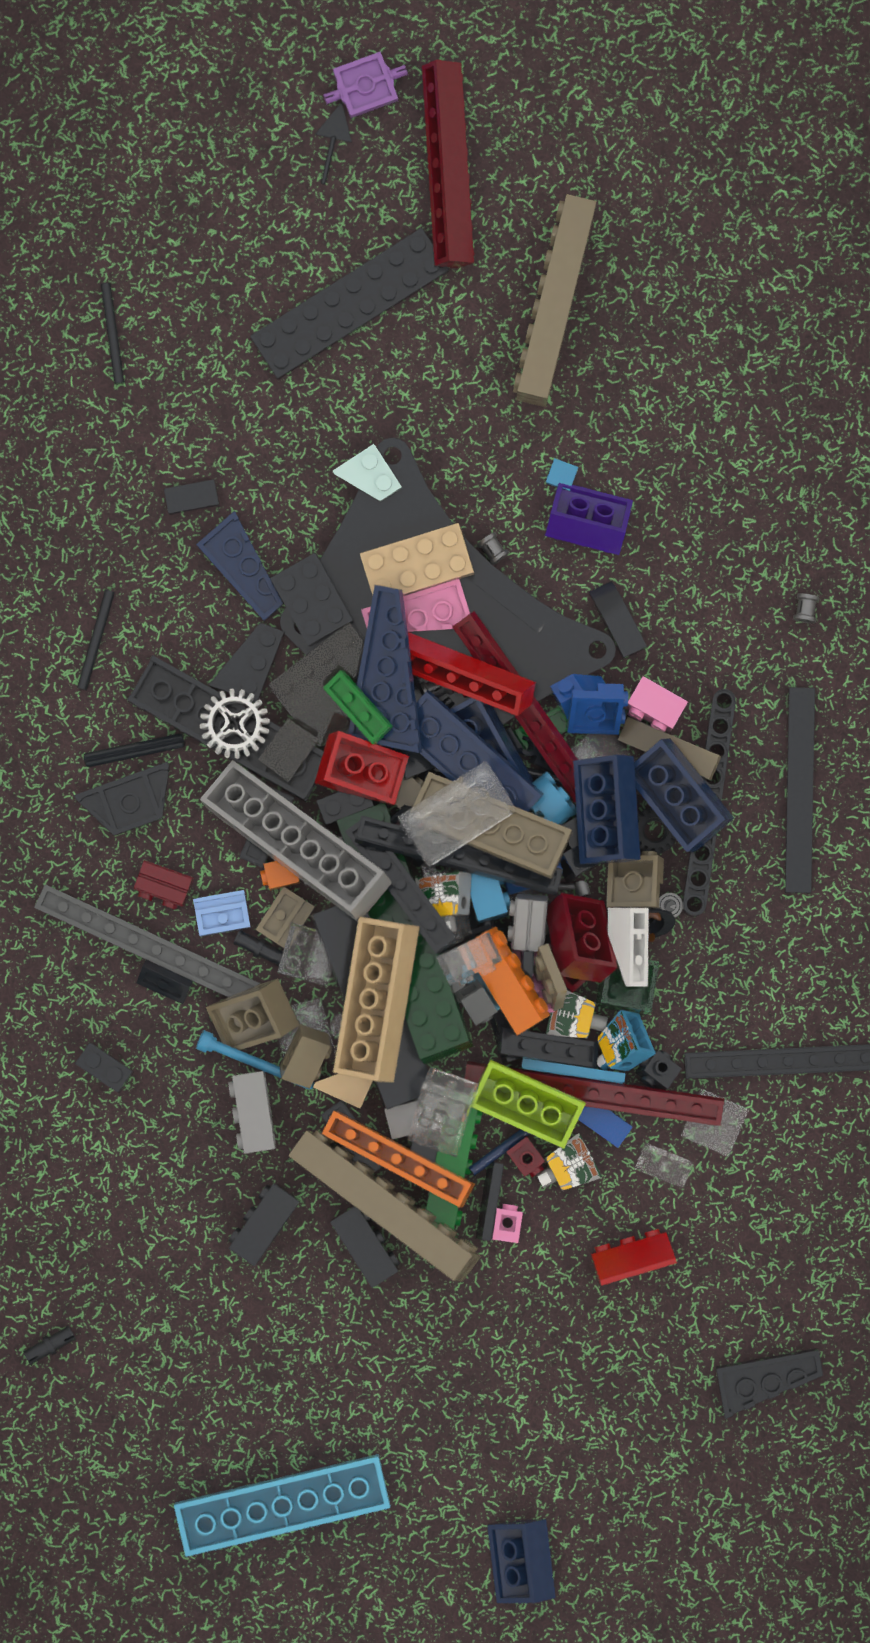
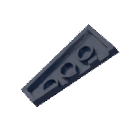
[196,511,283,622]

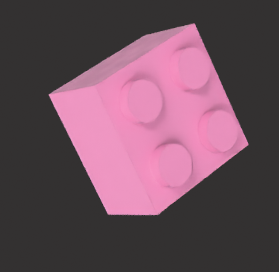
[625,676,688,734]

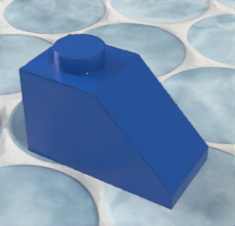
[550,674,606,720]

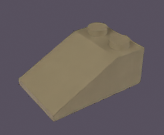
[206,978,299,1050]

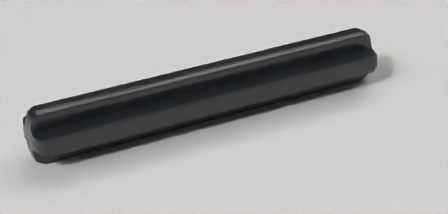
[84,734,185,767]

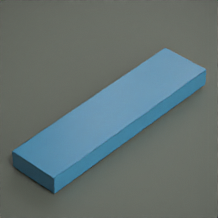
[521,1058,625,1084]

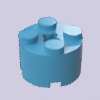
[531,771,577,826]

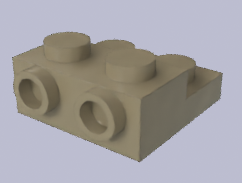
[606,851,664,908]

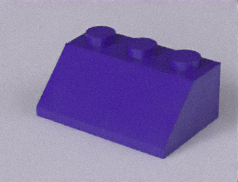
[545,483,633,555]

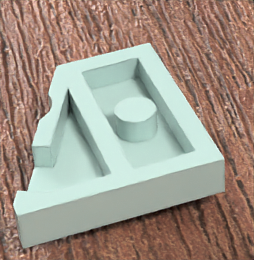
[333,444,402,502]

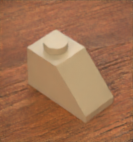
[313,1074,373,1109]

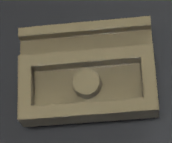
[256,886,315,950]

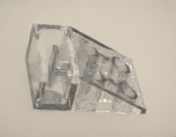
[408,1067,480,1157]

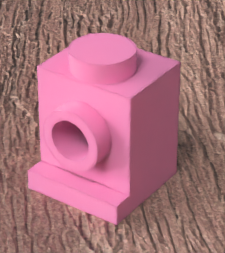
[492,1204,523,1243]

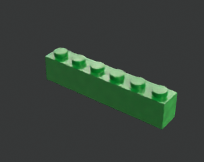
[426,1097,482,1238]

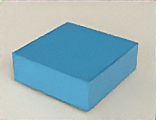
[546,458,578,491]

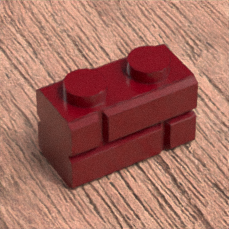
[134,860,194,910]

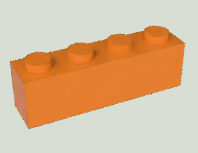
[463,927,550,1035]

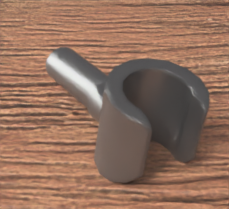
[558,881,590,896]

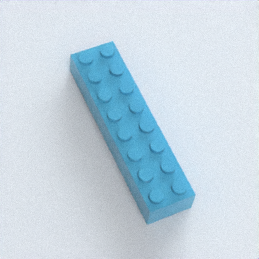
[174,1454,391,1557]

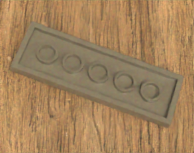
[408,772,572,879]

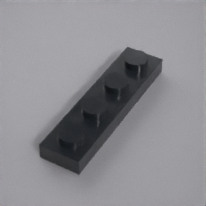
[497,1028,599,1069]

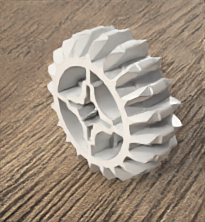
[200,689,270,759]

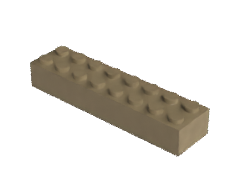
[513,194,597,407]
[288,1130,481,1282]

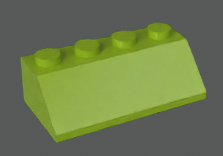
[469,1060,586,1148]

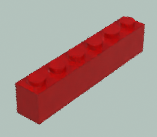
[408,632,536,716]

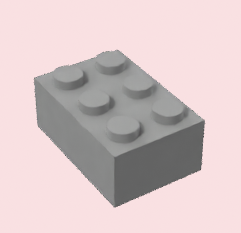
[228,1071,277,1154]

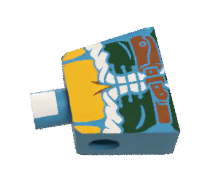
[597,1010,655,1071]

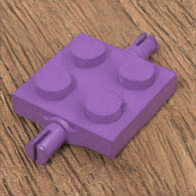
[323,52,408,118]

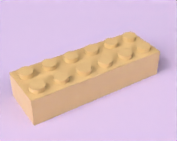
[333,917,419,1082]

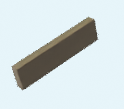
[618,717,722,780]

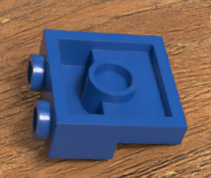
[567,683,628,735]

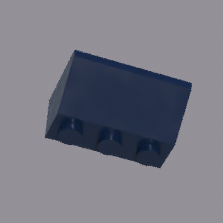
[487,1519,556,1603]

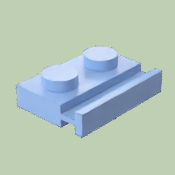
[193,890,251,936]

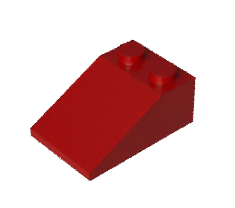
[314,731,409,805]

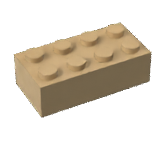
[360,523,475,596]

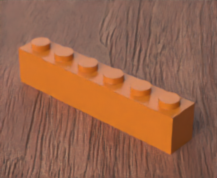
[322,1111,475,1207]

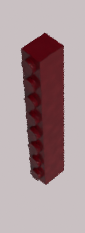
[422,59,475,268]

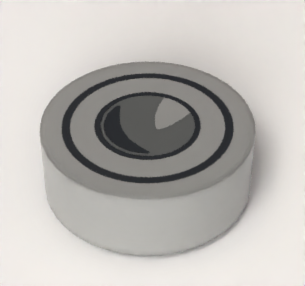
[659,893,683,917]

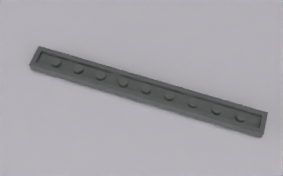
[34,884,260,997]

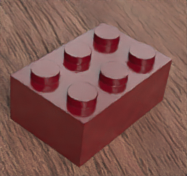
[547,893,618,983]

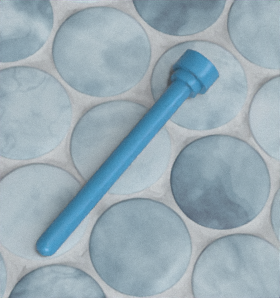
[196,1030,314,1090]

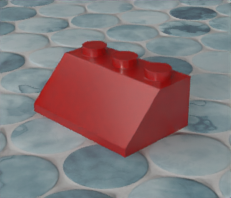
[591,1228,677,1285]

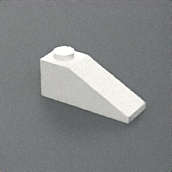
[608,908,649,986]

